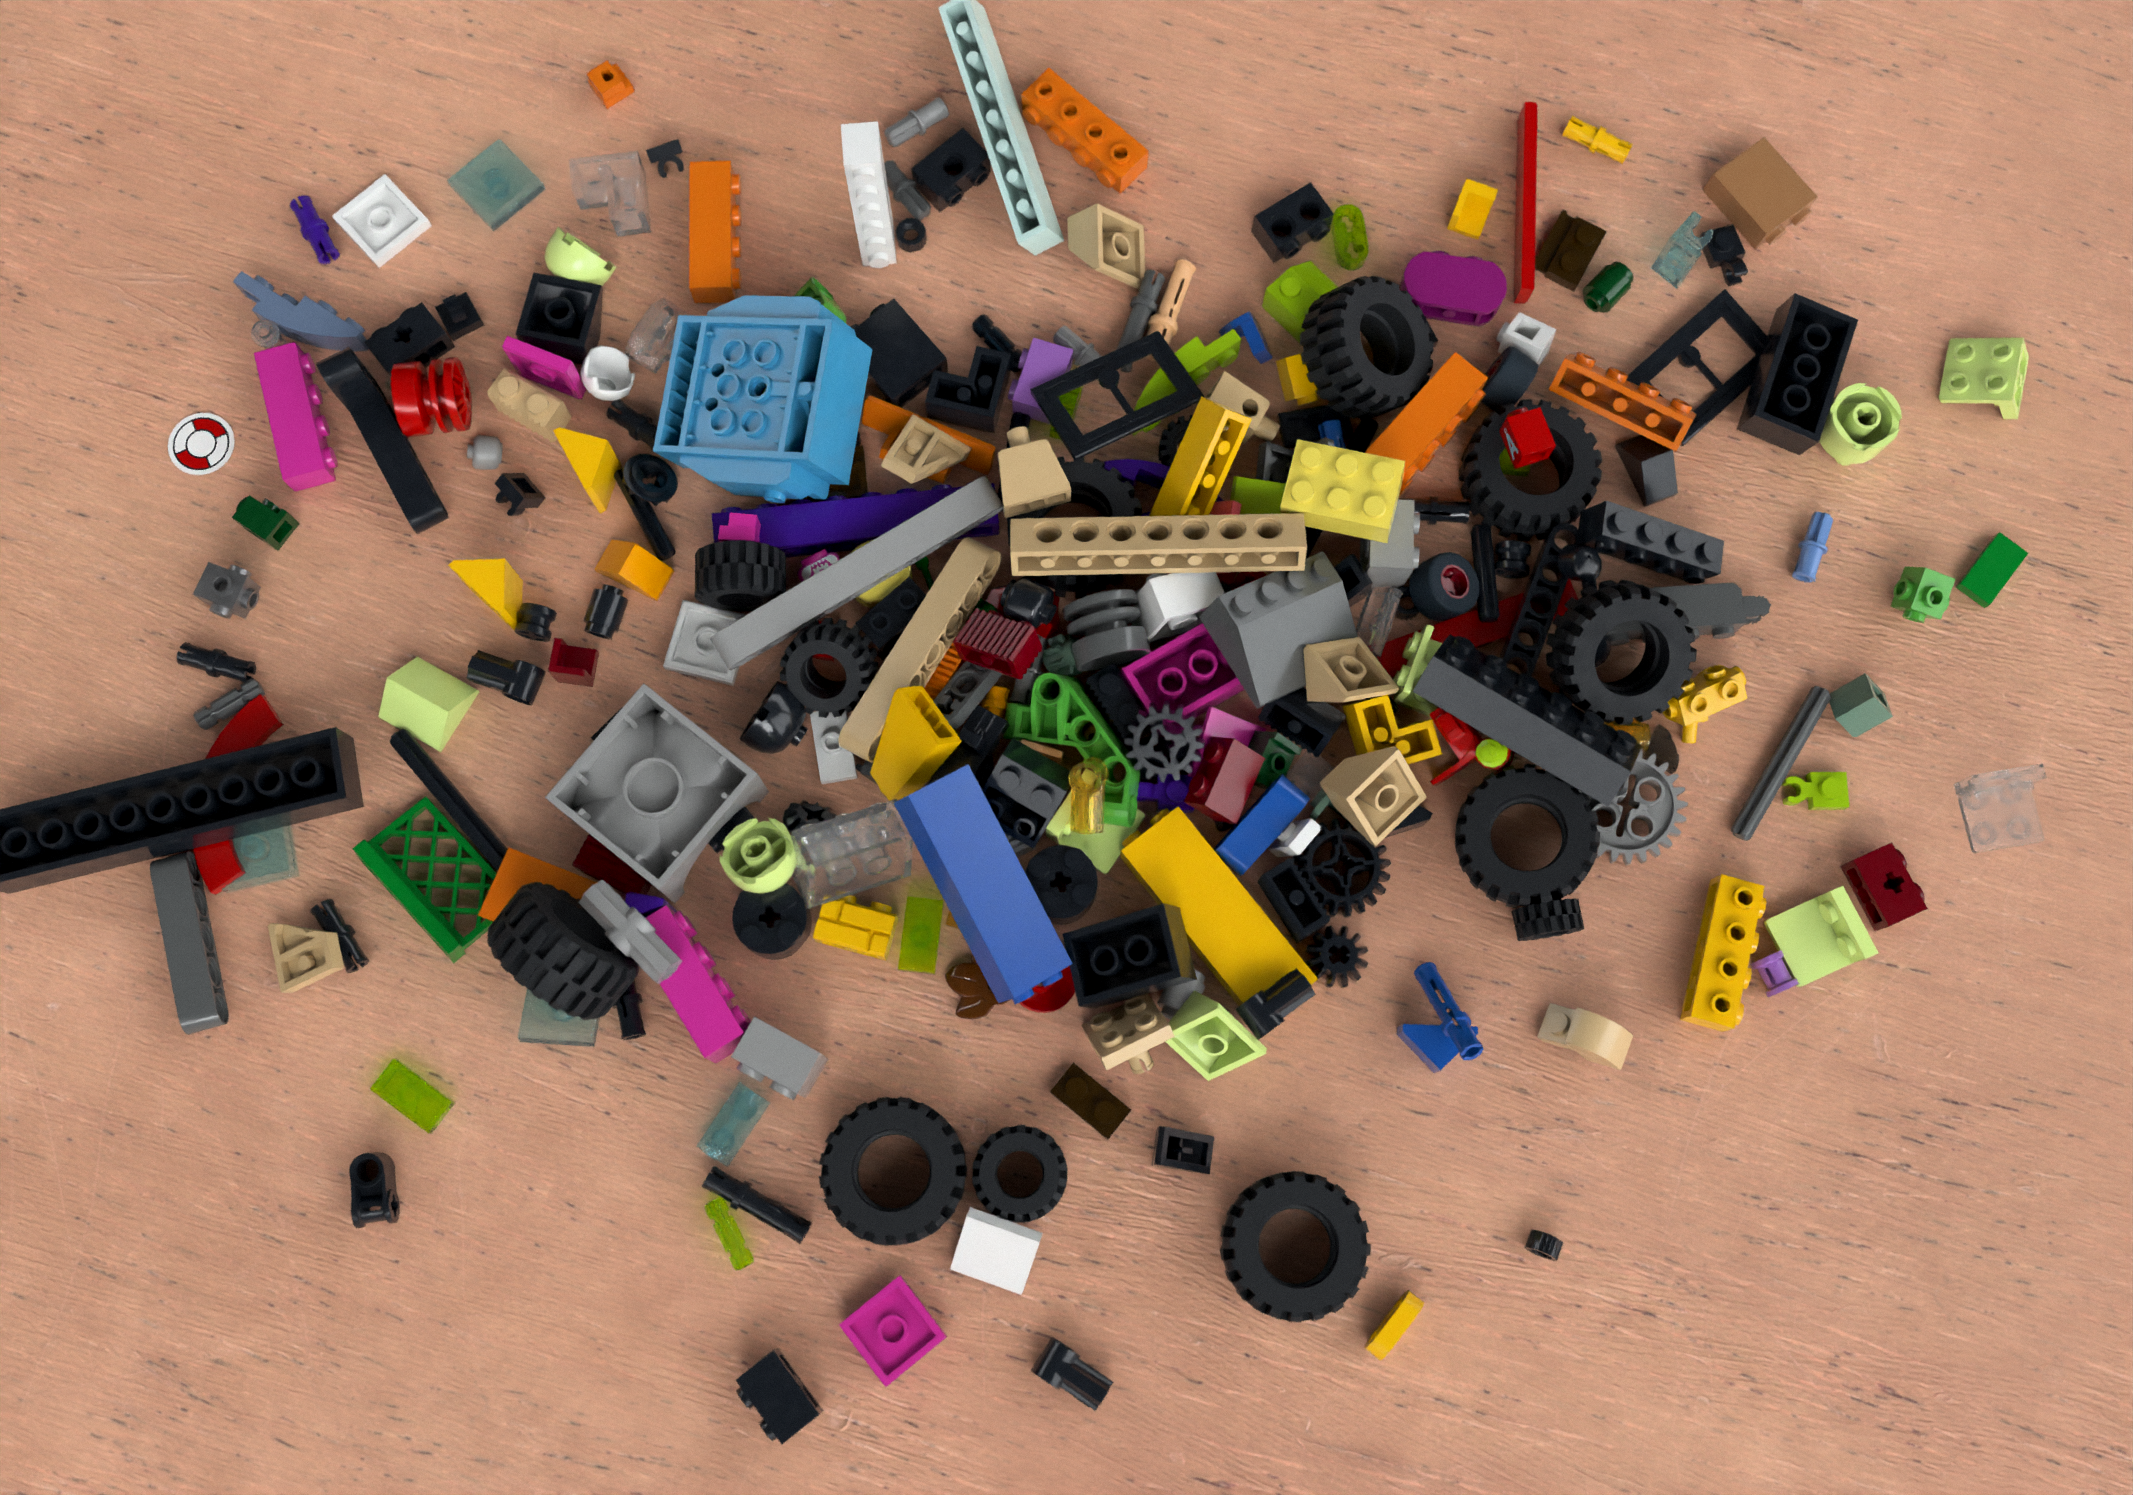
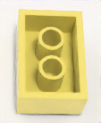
[1280,439,1405,543]

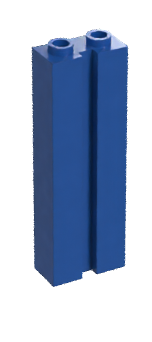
[894,764,1073,1004]

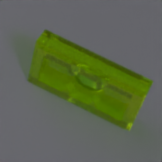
[898,896,944,975]
[370,1058,455,1134]

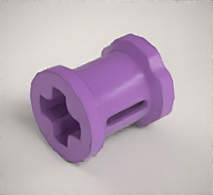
[1751,950,1799,997]

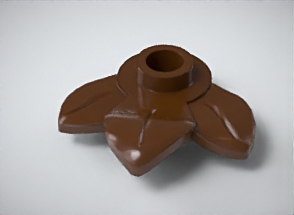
[945,954,1010,1020]

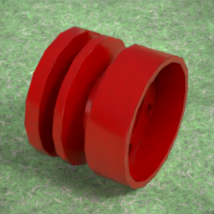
[391,357,472,437]

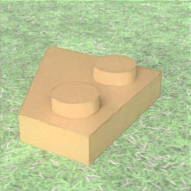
[881,414,972,484]
[268,923,344,993]

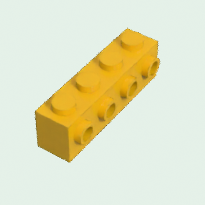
[1149,396,1252,516]
[1680,874,1767,1032]

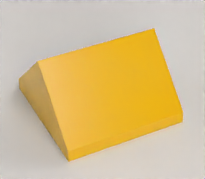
[553,427,622,513]
[448,558,523,631]

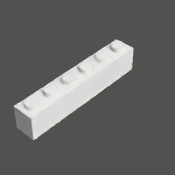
[841,121,897,268]

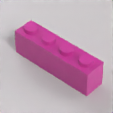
[254,342,338,492]

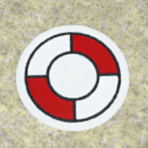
[168,413,234,475]

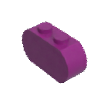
[1399,251,1507,327]

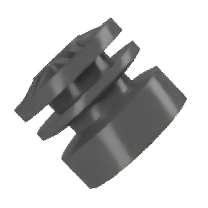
[1062,589,1151,671]

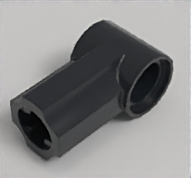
[467,650,546,706]
[1235,968,1315,1040]
[1031,1337,1113,1411]

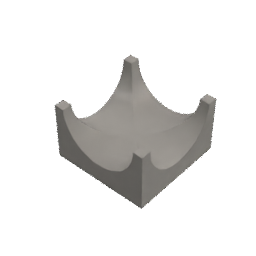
[545,683,769,903]

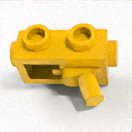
[1662,665,1747,743]

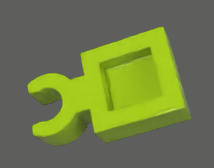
[1781,772,1850,810]

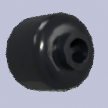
[1000,576,1057,629]

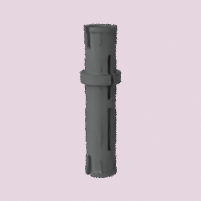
[1116,270,1166,372]

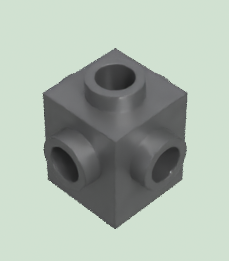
[193,562,261,619]

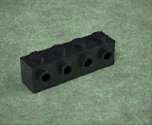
[1576,501,1724,584]

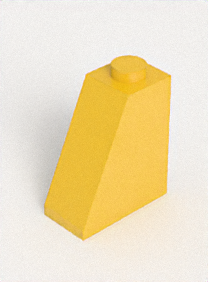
[870,685,962,801]

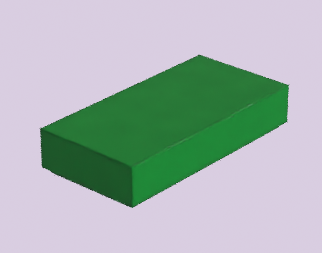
[1956,532,2029,609]

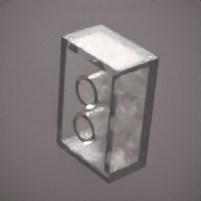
[791,799,913,909]

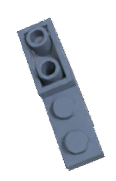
[233,271,369,351]

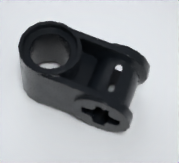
[349,1152,400,1228]

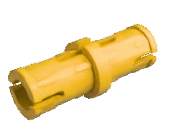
[1562,115,1633,164]

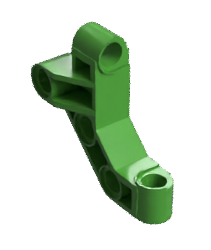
[1003,673,1140,827]

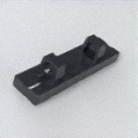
[901,705,1009,835]

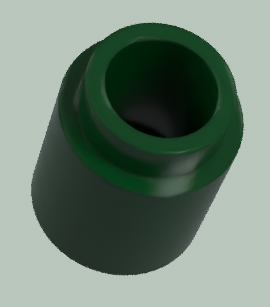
[1583,262,1634,313]

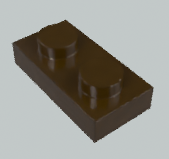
[1050,1062,1131,1140]

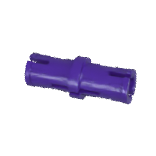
[290,195,340,264]

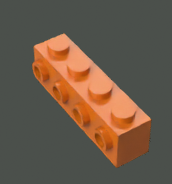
[1021,67,1149,194]
[689,160,742,303]
[1548,352,1697,452]

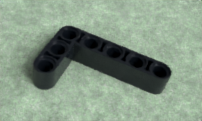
[316,347,449,534]

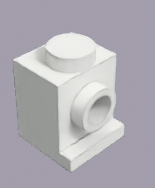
[1497,312,1556,367]

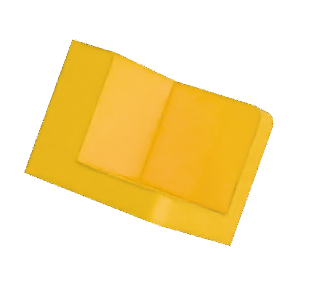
[1447,178,1498,239]

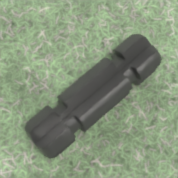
[193,679,265,730]

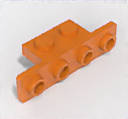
[862,395,996,484]

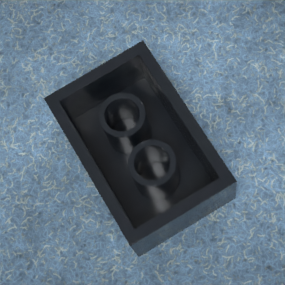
[1062,903,1197,1009]

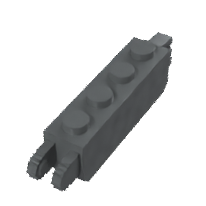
[1606,583,1771,646]

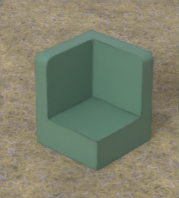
[1829,673,1893,737]

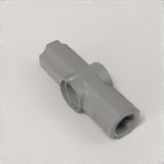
[579,880,683,984]

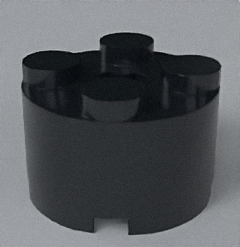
[1025,845,1098,925]
[732,883,812,960]

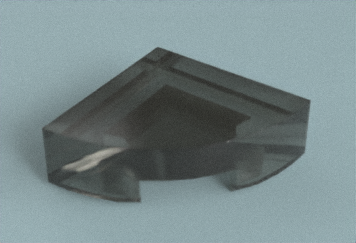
[1642,724,1679,774]

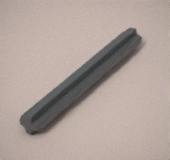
[1731,686,1831,841]

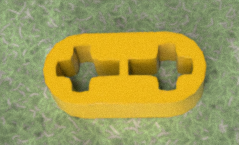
[1364,1290,1424,1360]

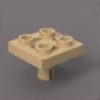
[1081,994,1175,1074]

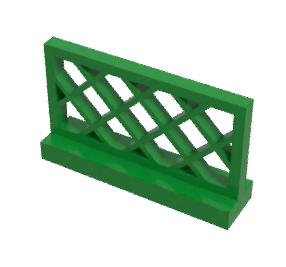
[352,796,497,963]

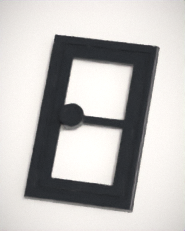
[1627,289,1767,446]
[1030,331,1204,460]

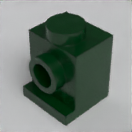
[231,495,300,551]
[1248,731,1302,790]

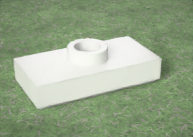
[810,710,857,784]
[1268,818,1321,857]

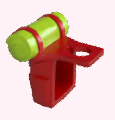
[1429,707,1516,786]

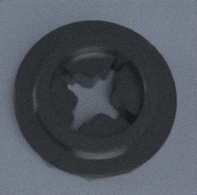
[622,454,678,506]
[783,800,842,843]

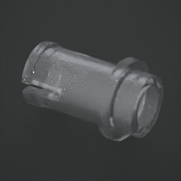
[251,320,288,349]

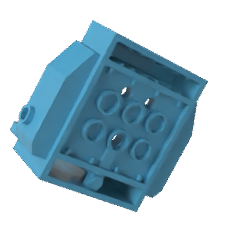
[653,295,872,503]

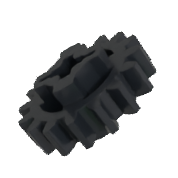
[1124,701,1205,782]

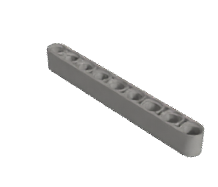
[710,476,1003,670]

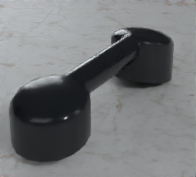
[1558,544,1612,667]

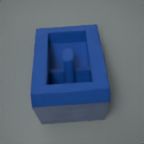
[1397,1024,1478,1073]

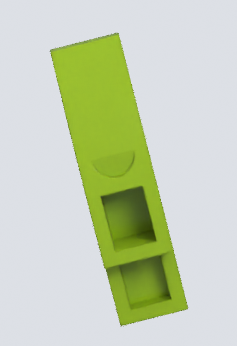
[1132,329,1242,436]

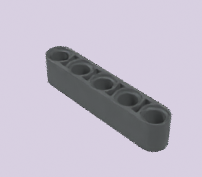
[150,851,229,1035]

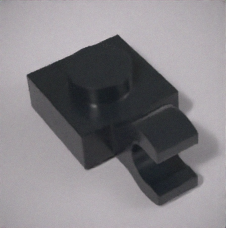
[1698,224,1748,286]

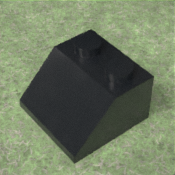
[516,273,603,364]

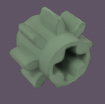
[1043,634,1082,677]

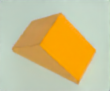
[594,539,675,602]

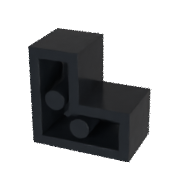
[925,346,1011,433]

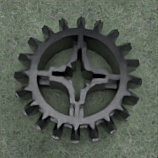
[1292,819,1391,918]

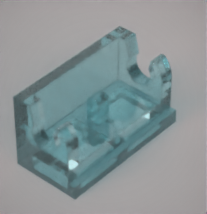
[1651,211,1713,289]

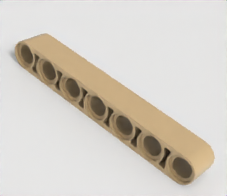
[839,537,1001,763]

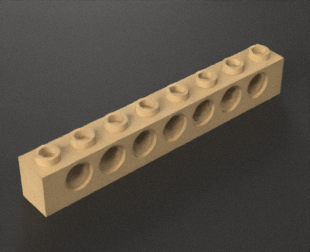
[1010,513,1307,576]

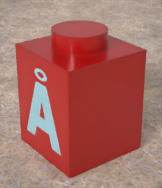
[1499,407,1556,469]

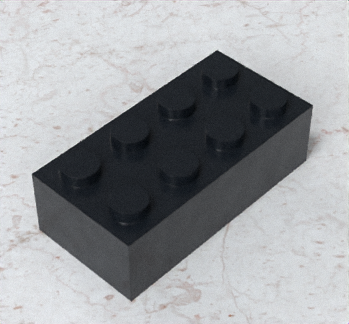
[1737,293,1858,455]

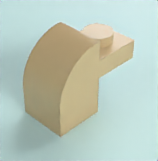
[1537,1003,1633,1070]

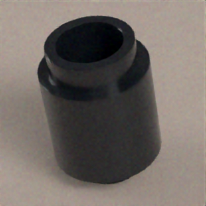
[583,584,628,640]

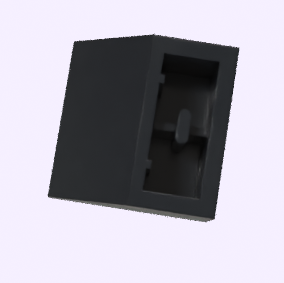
[982,738,1076,849]

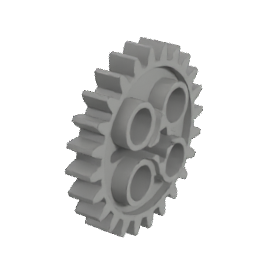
[1576,749,1688,865]

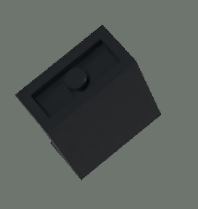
[850,299,948,408]

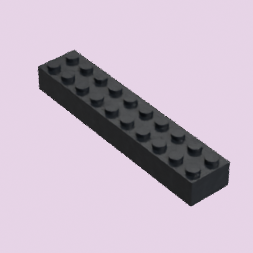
[0,727,364,894]

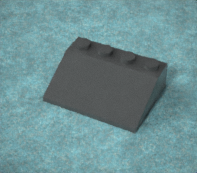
[1199,551,1358,709]

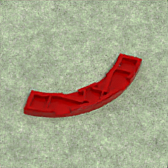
[193,694,284,895]

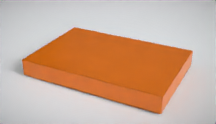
[478,847,597,922]

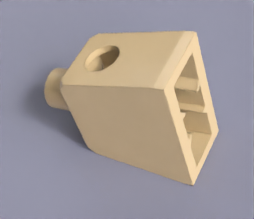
[1206,371,1281,444]
[998,427,1071,518]

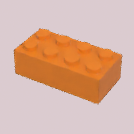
[1365,352,1488,497]

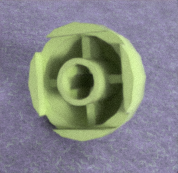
[545,227,616,286]
[720,818,797,894]

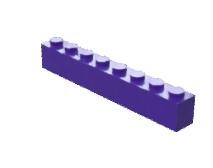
[712,481,1000,558]

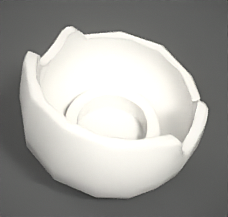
[581,345,635,401]

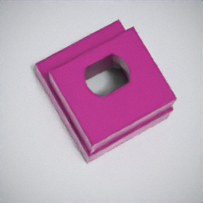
[718,513,761,542]

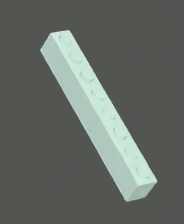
[938,0,1065,256]

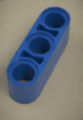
[1214,774,1310,876]

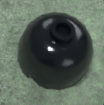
[740,681,808,754]

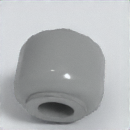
[467,435,503,470]

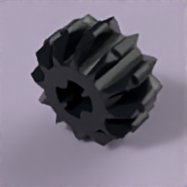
[1305,925,1368,988]

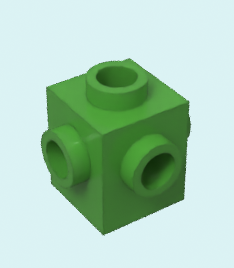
[1890,566,1955,623]

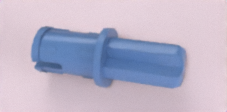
[1792,512,1833,583]

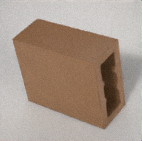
[1703,137,1818,249]

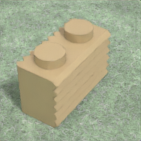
[487,368,572,443]

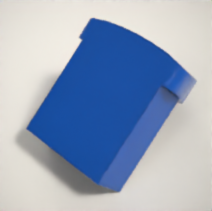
[1219,311,1273,364]

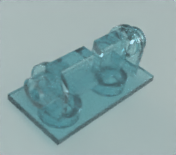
[697,1082,770,1167]

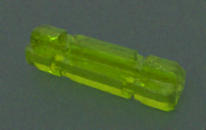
[705,1197,754,1271]

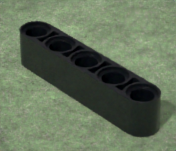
[1499,523,1578,676]

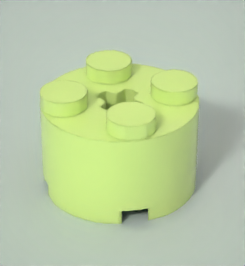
[1819,383,1902,466]

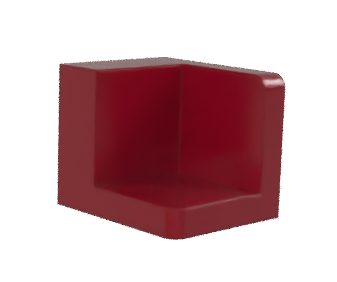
[548,638,599,687]

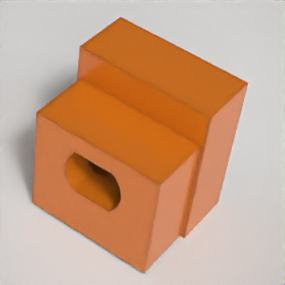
[586,60,635,109]

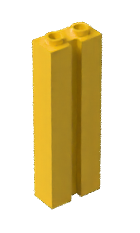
[1120,806,1318,1006]

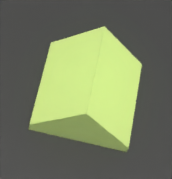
[378,656,479,752]
[1165,990,1267,1081]

